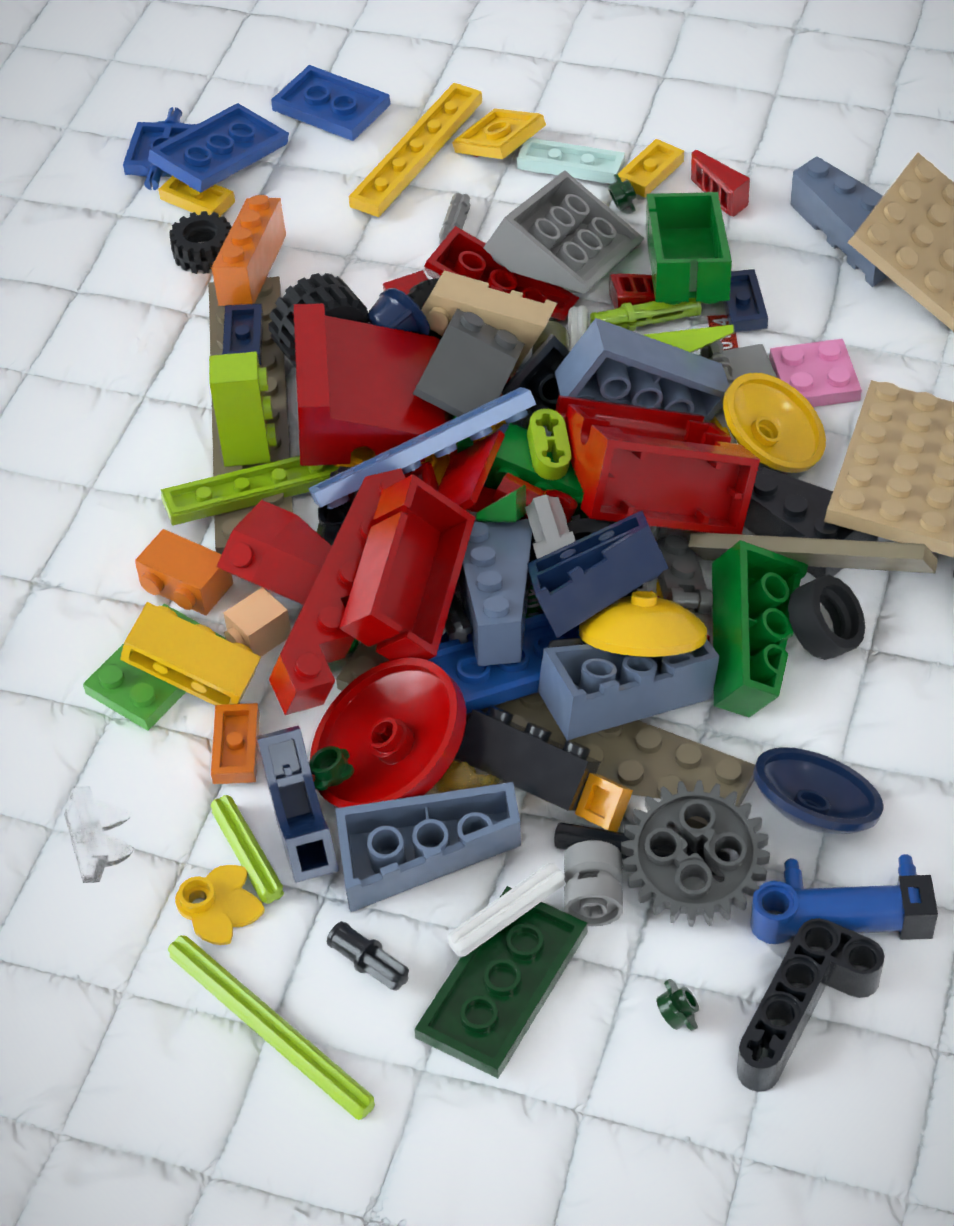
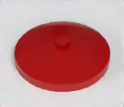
[310,657,466,808]

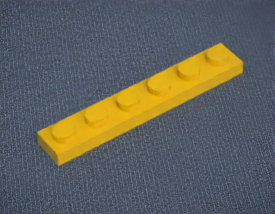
[348,82,483,217]

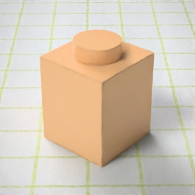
[223,587,291,657]

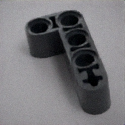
[736,918,885,1092]

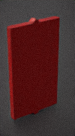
[437,430,505,510]

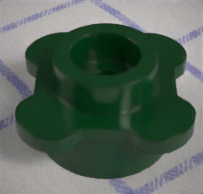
[607,173,637,212]
[309,746,354,791]
[656,979,699,1031]

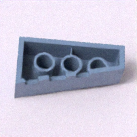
[790,156,888,288]
[555,318,729,421]
[458,519,534,666]
[538,640,719,740]
[335,782,521,913]

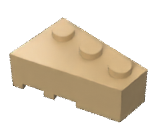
[421,270,557,378]

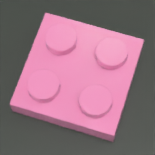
[769,338,862,407]

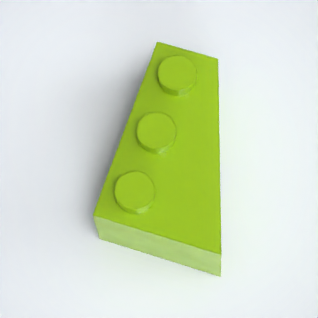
[209,352,277,467]

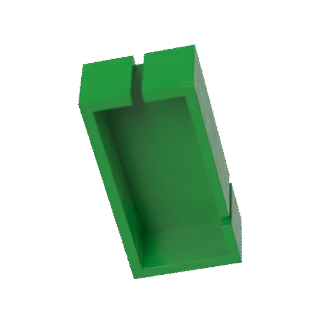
[645,192,732,305]

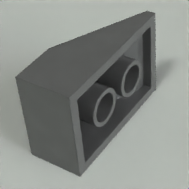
[413,308,525,417]

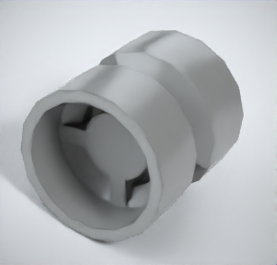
[564,840,623,926]

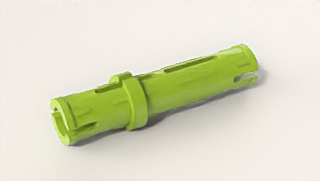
[590,298,702,331]

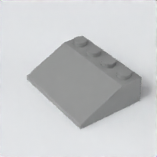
[483,170,645,294]

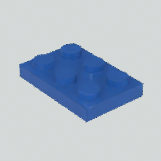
[271,65,391,141]

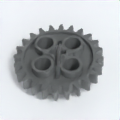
[621,780,770,927]

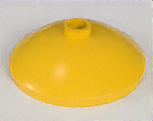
[723,373,826,473]
[579,591,707,657]

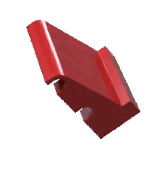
[294,303,457,466]
[556,395,760,535]

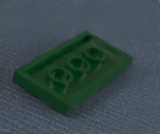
[414,886,588,1079]

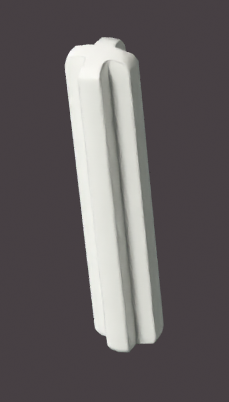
[447,863,565,957]

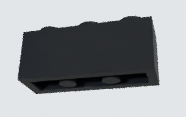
[455,705,601,811]

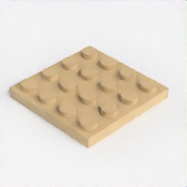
[847,152,954,332]

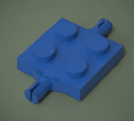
[123,107,197,191]

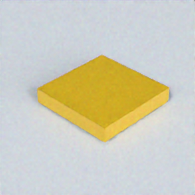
[452,108,546,159]

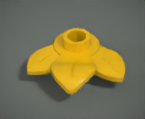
[175,865,265,945]

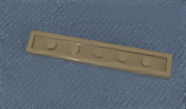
[688,532,938,574]

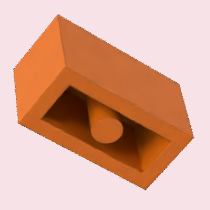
[135,529,234,616]

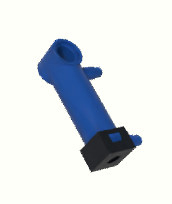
[750,854,938,945]

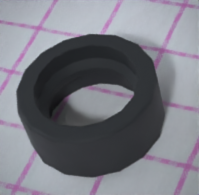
[788,575,866,660]

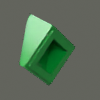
[476,485,526,523]

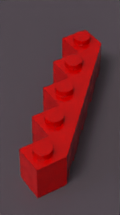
[269,468,406,716]

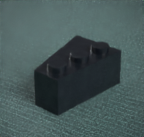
[744,467,878,578]

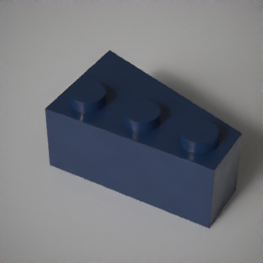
[527,511,668,638]

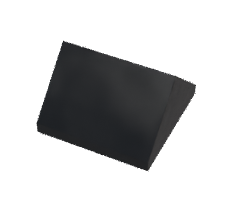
[501,334,570,421]

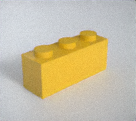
[120,602,261,705]

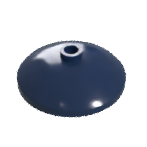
[753,747,884,834]

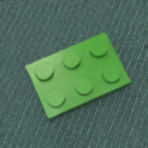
[83,604,227,731]

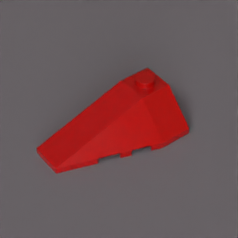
[424,226,580,321]
[216,500,332,605]

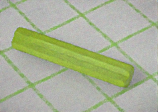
[210,795,284,904]

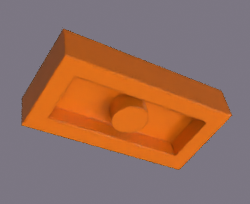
[211,703,260,784]

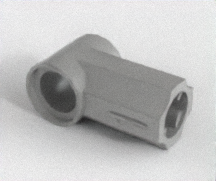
[525,494,575,559]

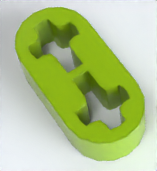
[527,409,571,480]

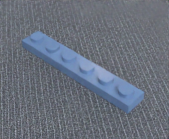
[308,387,536,509]

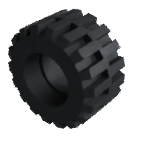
[268,273,370,367]

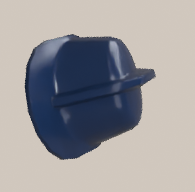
[367,288,430,335]

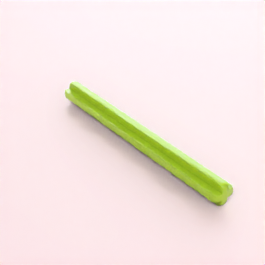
[168,935,375,1120]

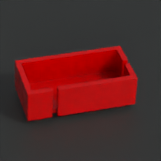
[339,474,476,660]

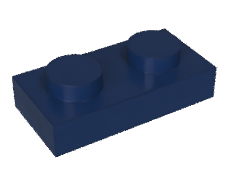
[723,269,768,332]
[222,304,263,365]

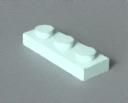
[517,138,625,184]

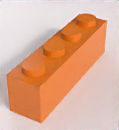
[211,195,286,306]

